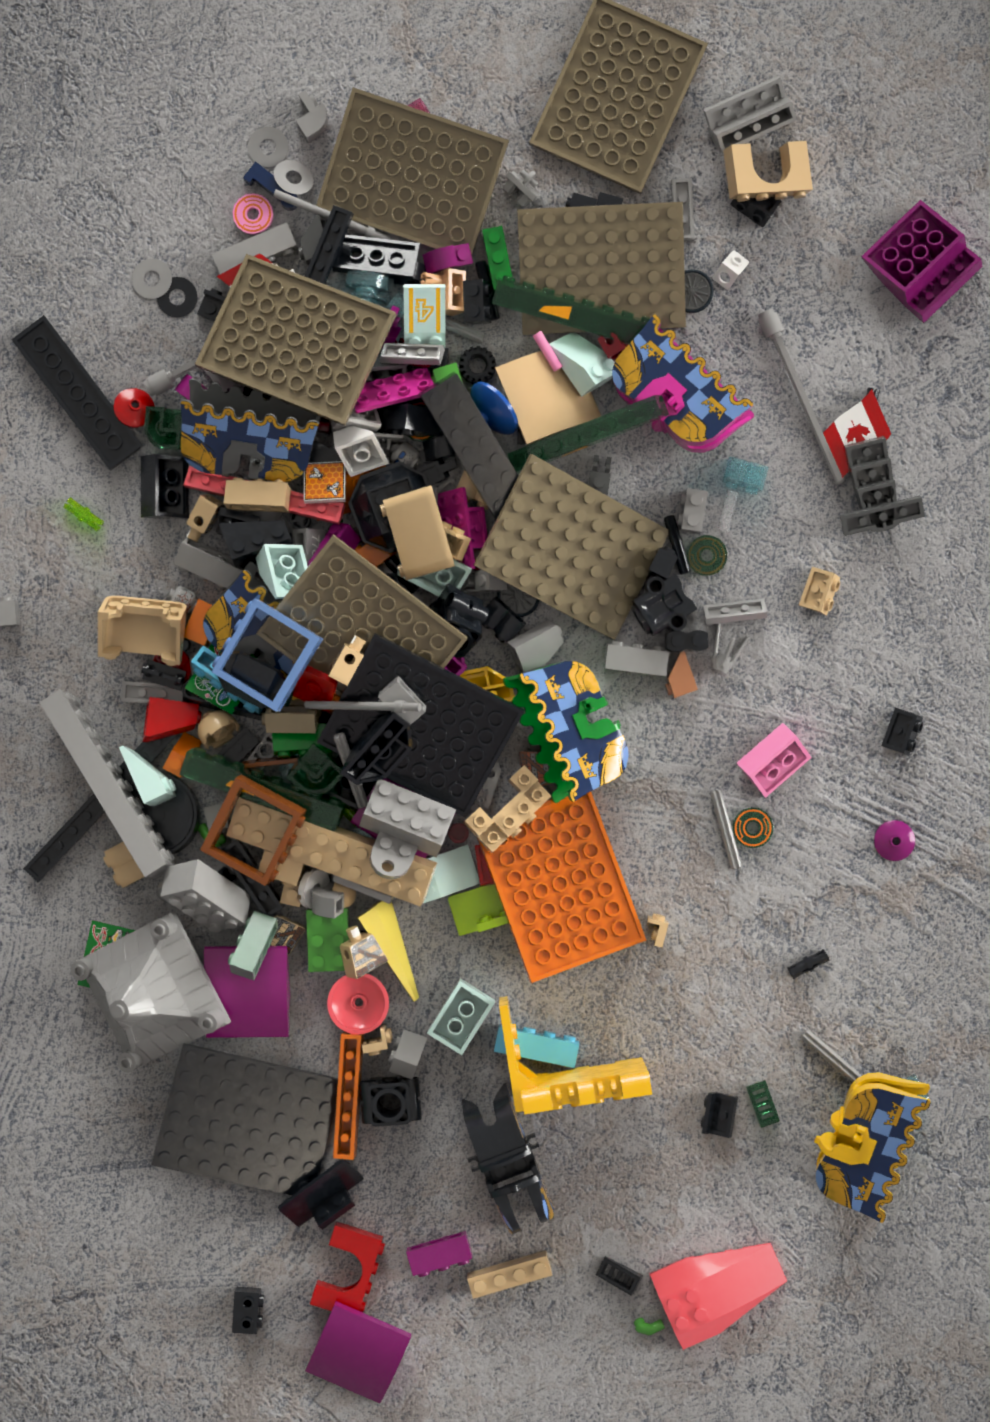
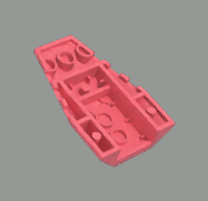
[650,1243,787,1350]

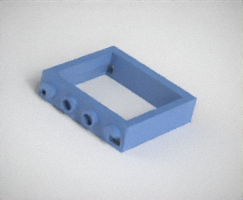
[212,599,323,712]

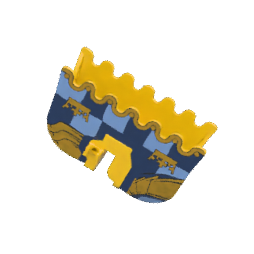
[814,1073,931,1223]

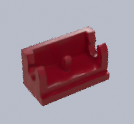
[597,333,628,360]

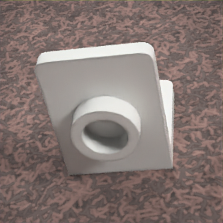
[712,250,749,290]

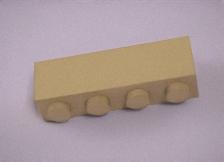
[467,1250,552,1299]

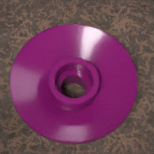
[874,820,915,861]

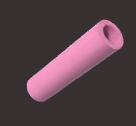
[533,331,563,372]

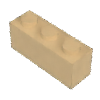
[224,478,291,513]

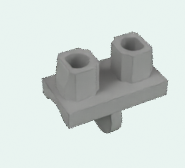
[502,170,540,207]

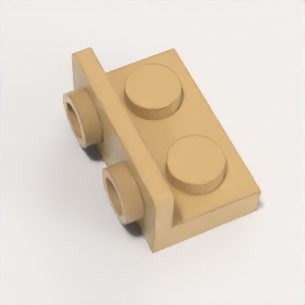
[799,567,840,616]
[647,913,669,948]

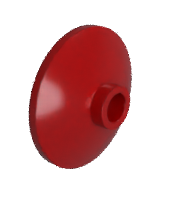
[113,388,155,428]

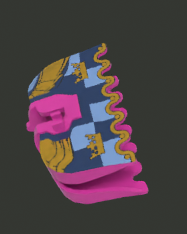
[612,315,754,453]

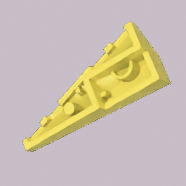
[356,900,419,1002]

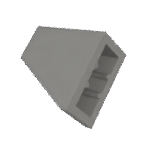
[507,619,564,674]

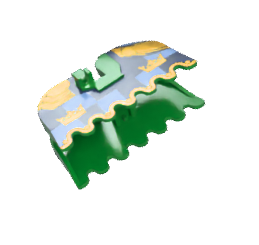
[503,661,629,803]

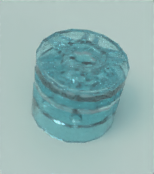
[345,271,390,308]

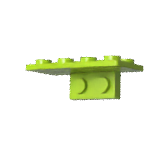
[448,885,508,936]

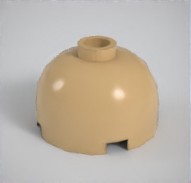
[197,710,240,749]

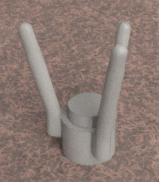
[711,623,749,673]

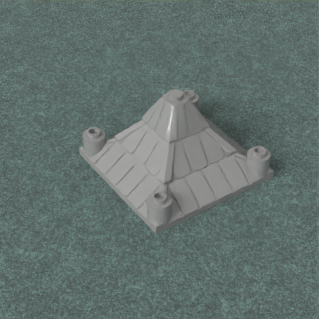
[71,911,231,1073]

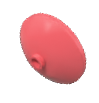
[327,974,389,1034]

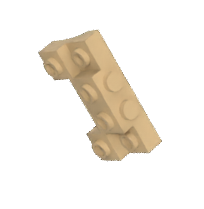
[464,765,551,854]

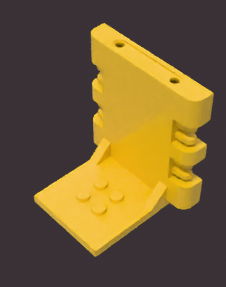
[499,996,652,1115]

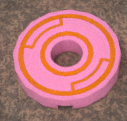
[232,193,274,235]

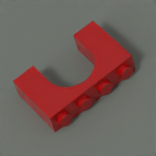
[310,1221,385,1313]

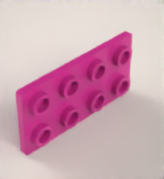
[354,368,434,413]
[437,487,488,569]

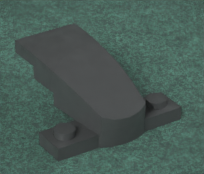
[840,436,925,536]

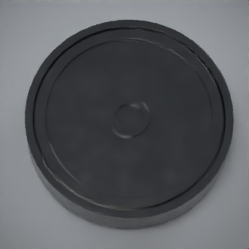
[130,774,201,854]

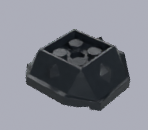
[348,462,440,554]

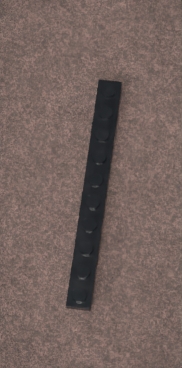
[263,205,354,399]
[23,734,179,882]

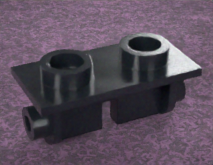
[141,659,187,691]

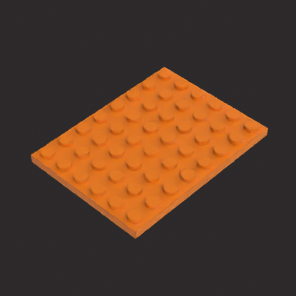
[477,791,646,983]

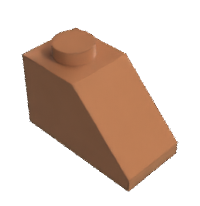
[665,651,698,698]

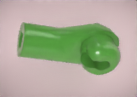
[198,823,226,847]
[634,1318,665,1335]

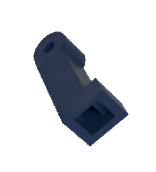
[243,161,298,211]

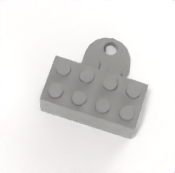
[359,779,456,880]
[156,859,251,932]

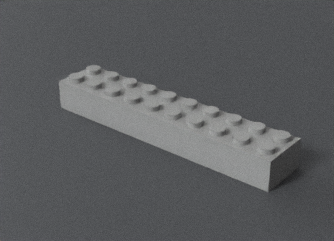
[39,689,175,879]

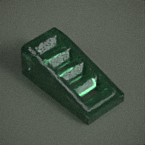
[746,1080,780,1128]

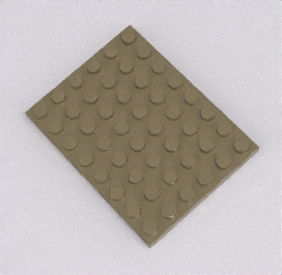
[529,0,708,194]
[316,87,509,256]
[517,202,686,335]
[195,254,396,426]
[474,454,669,640]
[256,534,468,697]

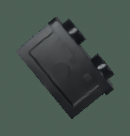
[701,1092,738,1138]

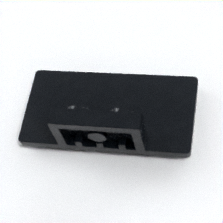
[278,1159,364,1230]

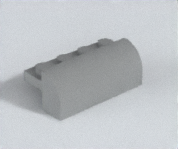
[703,76,797,154]

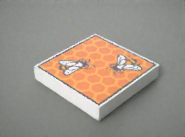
[304,461,346,504]

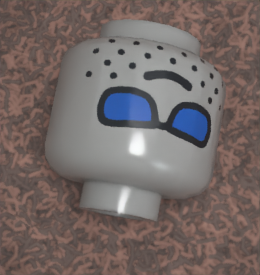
[390,442,420,469]

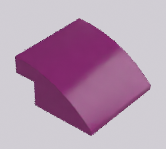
[861,200,983,323]
[204,946,291,1038]
[305,1301,411,1403]

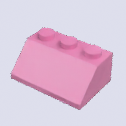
[737,723,812,798]

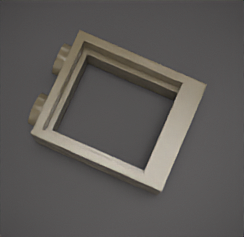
[262,699,322,733]

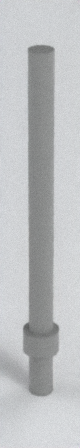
[273,189,390,239]
[304,700,421,713]

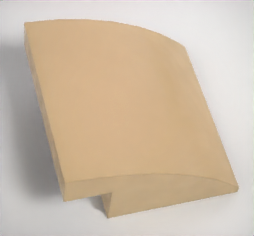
[495,351,602,446]

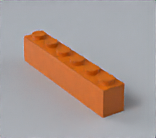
[333,1031,364,1160]

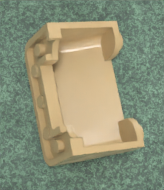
[380,485,455,580]
[98,596,187,666]

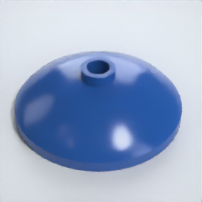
[470,382,518,435]

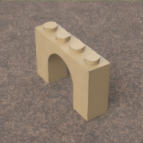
[723,141,813,202]

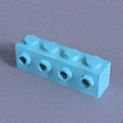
[191,645,263,714]

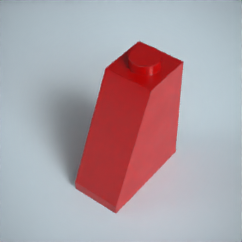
[142,697,202,742]

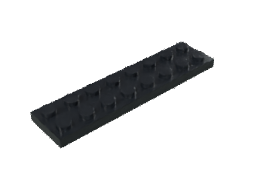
[11,315,143,471]

